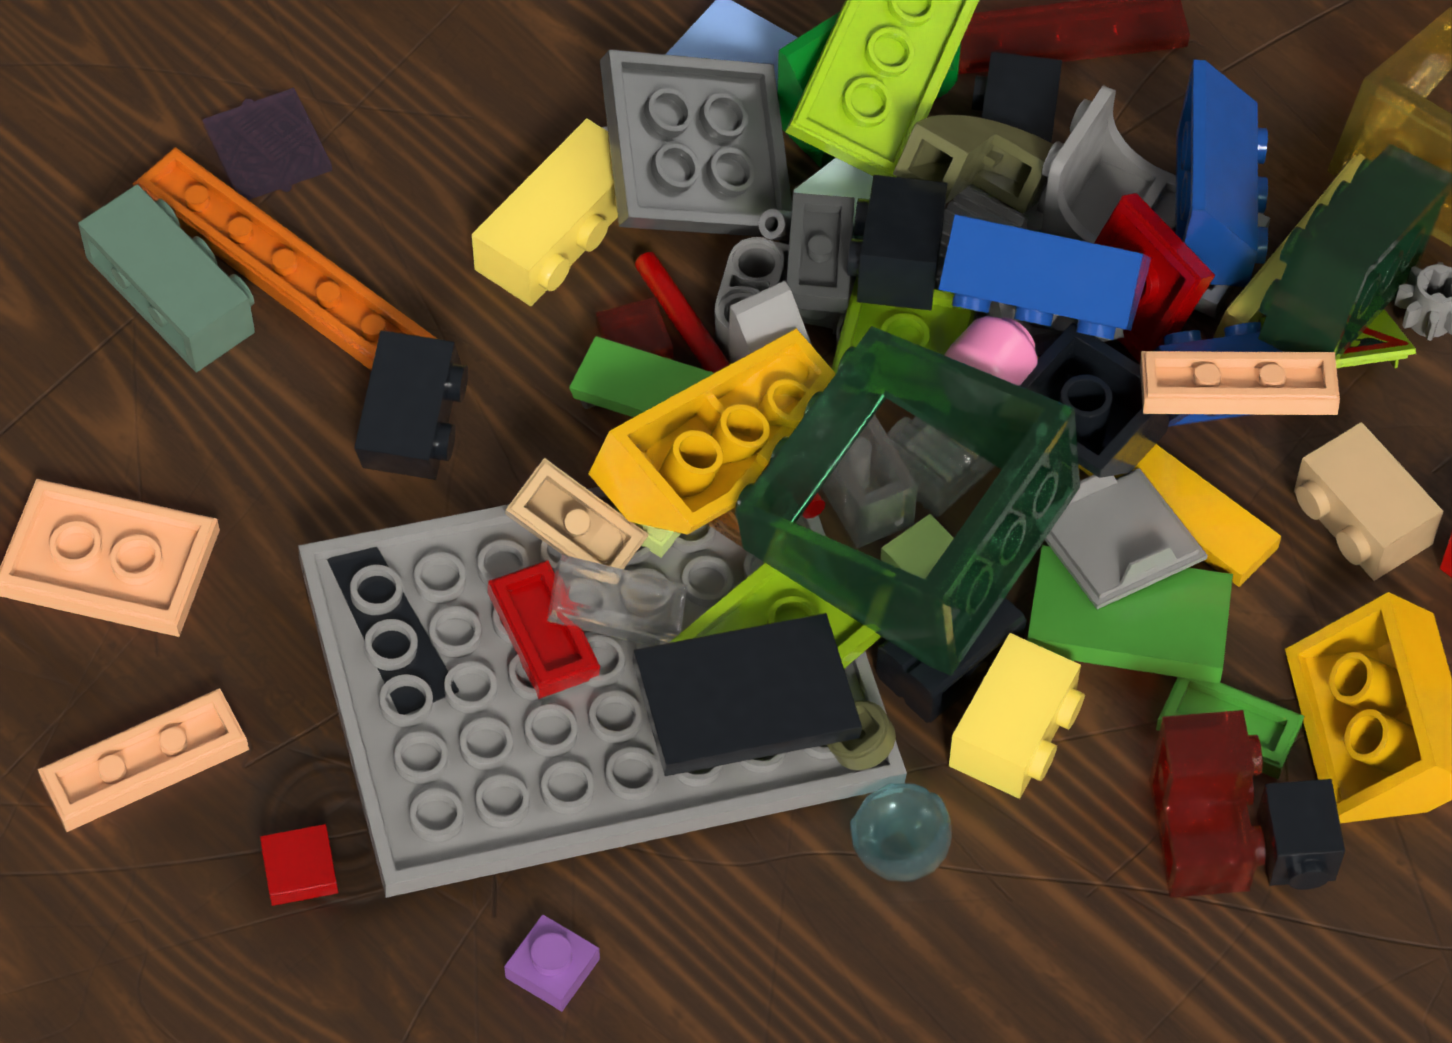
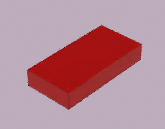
[487,560,600,699]

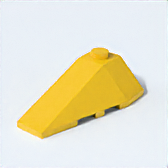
[588,328,837,535]

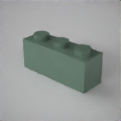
[78,184,255,373]

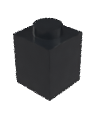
[1257,779,1345,890]

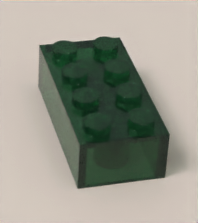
[1258,144,1452,361]

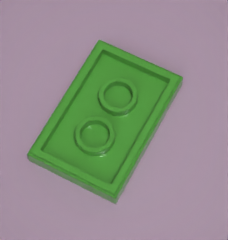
[1027,545,1233,684]

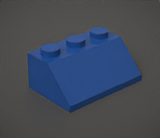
[1175,60,1268,287]
[938,214,1151,340]

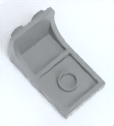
[1037,85,1270,319]

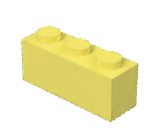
[471,118,618,306]

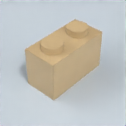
[1294,422,1444,581]

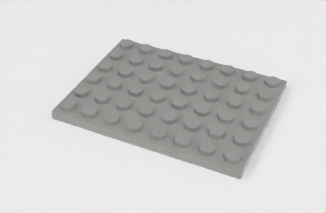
[298,470,907,898]

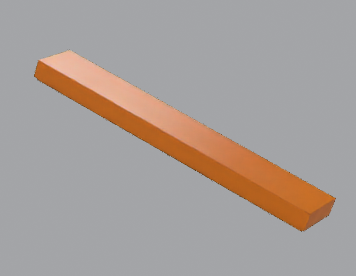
[133,147,437,371]

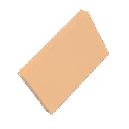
[0,479,220,637]

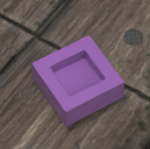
[504,915,600,1012]

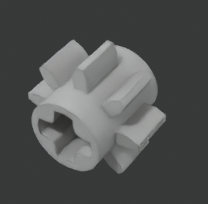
[1394,262,1452,341]

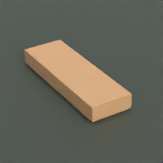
[1140,351,1340,415]
[38,688,249,832]

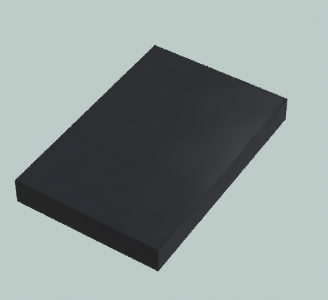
[632,613,862,776]

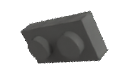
[786,193,855,313]

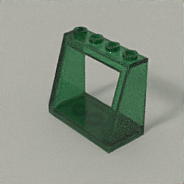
[735,326,1080,676]

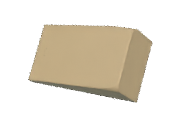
[505,458,649,587]

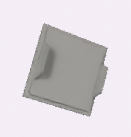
[1030,468,1208,609]

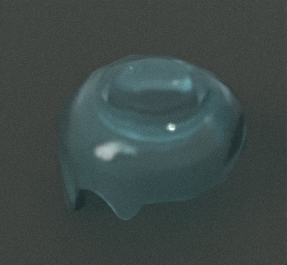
[850,784,952,882]

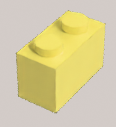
[949,633,1085,799]

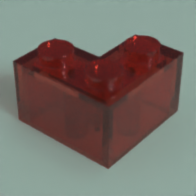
[1149,710,1265,898]

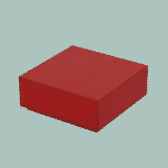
[260,824,338,906]

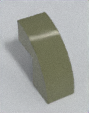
[893,115,1054,214]

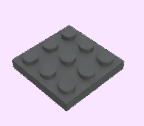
[600,50,792,237]

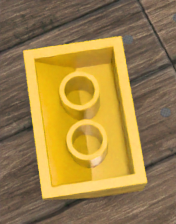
[1285,592,1452,824]

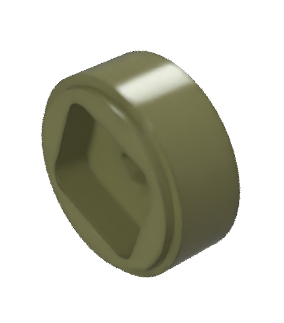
[827,700,896,770]

